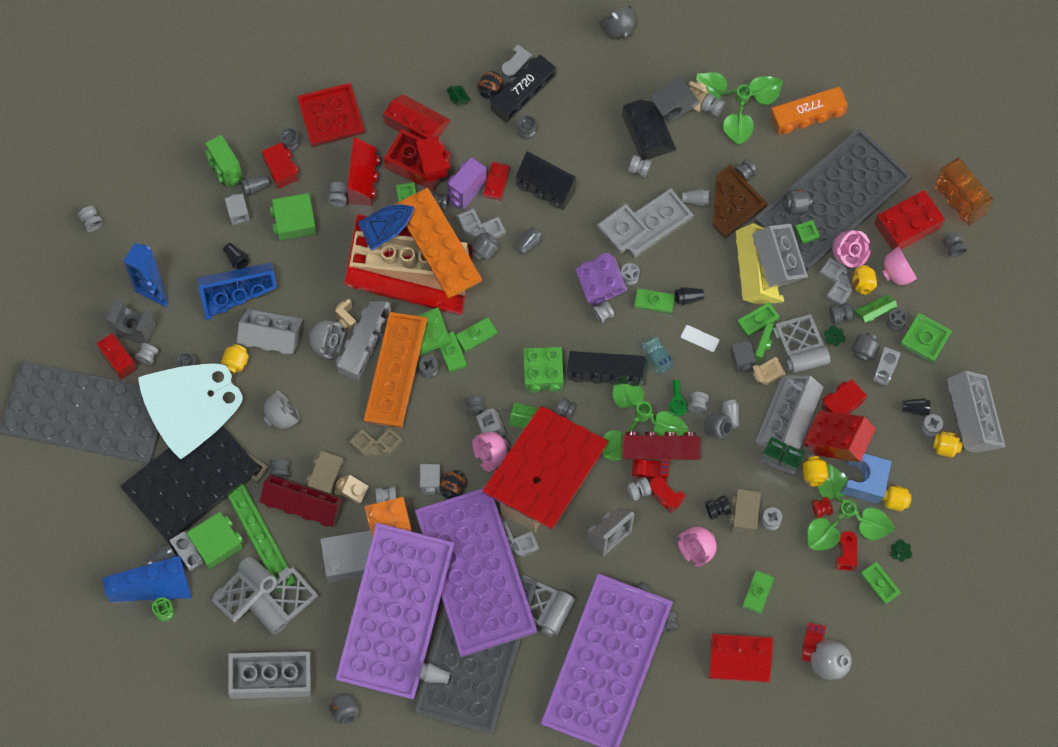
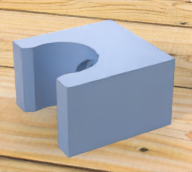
[841,453,892,504]

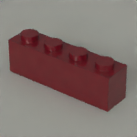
[621,432,700,460]
[259,475,343,527]

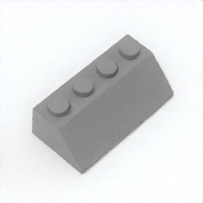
[947,371,1006,453]
[755,375,824,454]

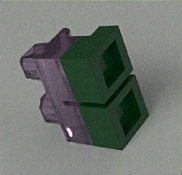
[762,437,805,476]

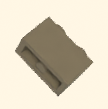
[306,451,344,495]
[729,489,761,535]

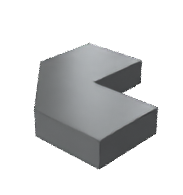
[457,208,506,239]
[819,258,852,306]
[502,521,539,558]

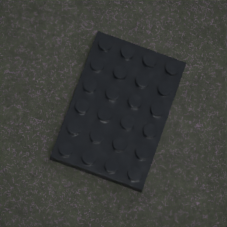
[120,426,261,543]

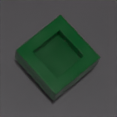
[446,86,471,105]

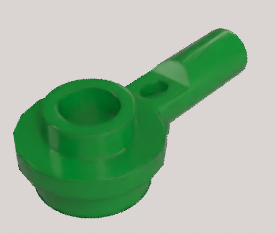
[668,379,688,417]

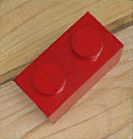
[416,136,450,182]
[261,142,299,189]
[96,333,137,380]
[821,379,867,414]

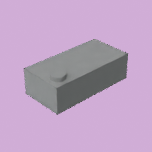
[320,530,372,583]
[229,652,311,699]

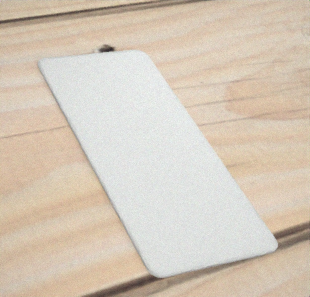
[681,325,719,352]

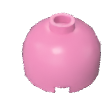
[832,230,870,268]
[882,247,917,285]
[472,432,509,472]
[678,526,717,567]

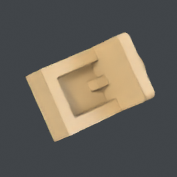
[689,81,709,112]
[335,299,356,333]
[753,357,786,386]
[334,475,369,504]

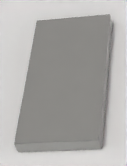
[627,188,694,258]

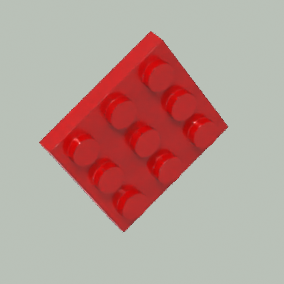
[297,83,365,147]

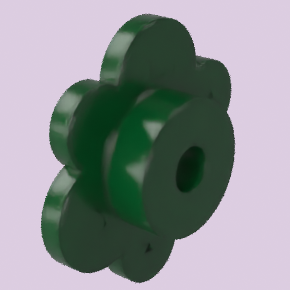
[824,325,846,347]
[890,539,912,562]

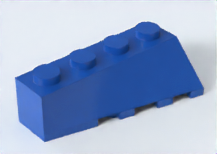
[123,243,169,308]
[197,262,277,320]
[102,556,192,603]

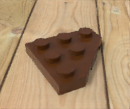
[713,165,767,239]

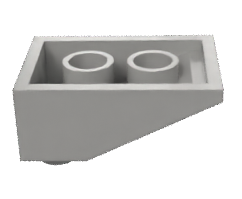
[587,509,635,557]

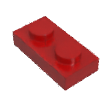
[483,162,510,201]

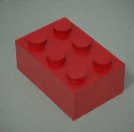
[384,129,451,192]
[874,189,945,250]
[803,411,876,462]

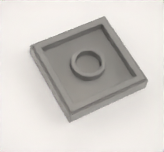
[597,204,650,254]

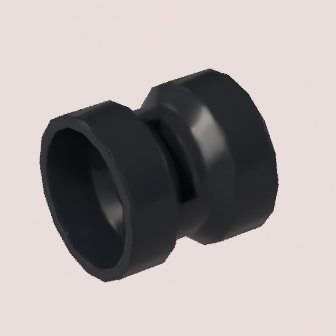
[705,495,730,520]

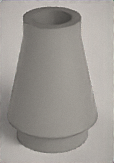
[682,188,710,207]
[720,400,740,429]
[420,663,450,684]

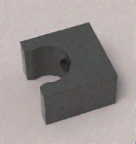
[650,75,700,124]
[106,299,156,344]

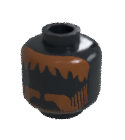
[477,71,504,100]
[440,470,467,499]

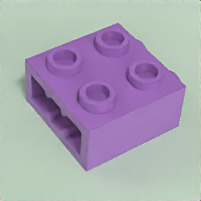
[448,157,486,210]
[576,253,628,306]

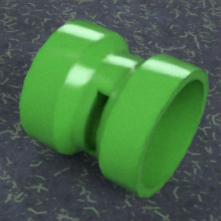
[152,597,174,622]

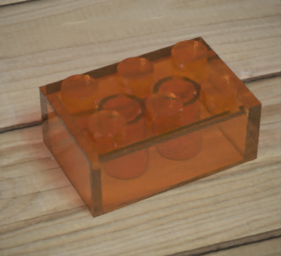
[935,157,994,226]

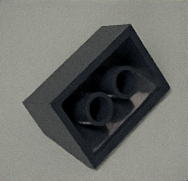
[622,100,676,160]
[516,151,576,210]

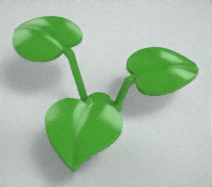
[696,72,783,145]
[603,384,689,461]
[807,464,895,551]

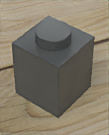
[730,341,756,373]

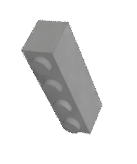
[336,301,391,382]

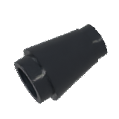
[223,243,249,269]
[675,287,704,306]
[902,398,931,417]

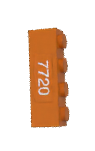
[770,87,848,135]

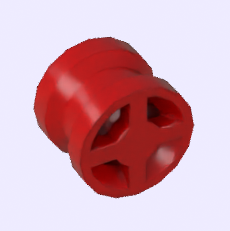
[811,496,833,519]

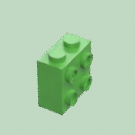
[205,135,243,188]
[270,193,316,241]
[523,347,563,393]
[187,512,243,570]

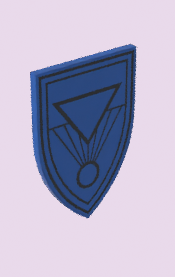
[358,204,414,251]

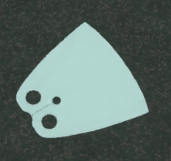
[138,364,243,459]

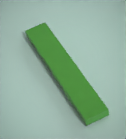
[228,484,297,593]

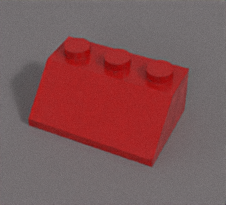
[383,94,450,139]
[347,138,380,206]
[709,634,773,683]

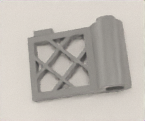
[773,314,831,374]
[211,557,277,622]
[249,567,319,636]
[522,575,576,637]

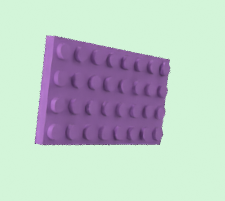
[415,488,538,657]
[336,523,454,699]
[541,574,673,747]

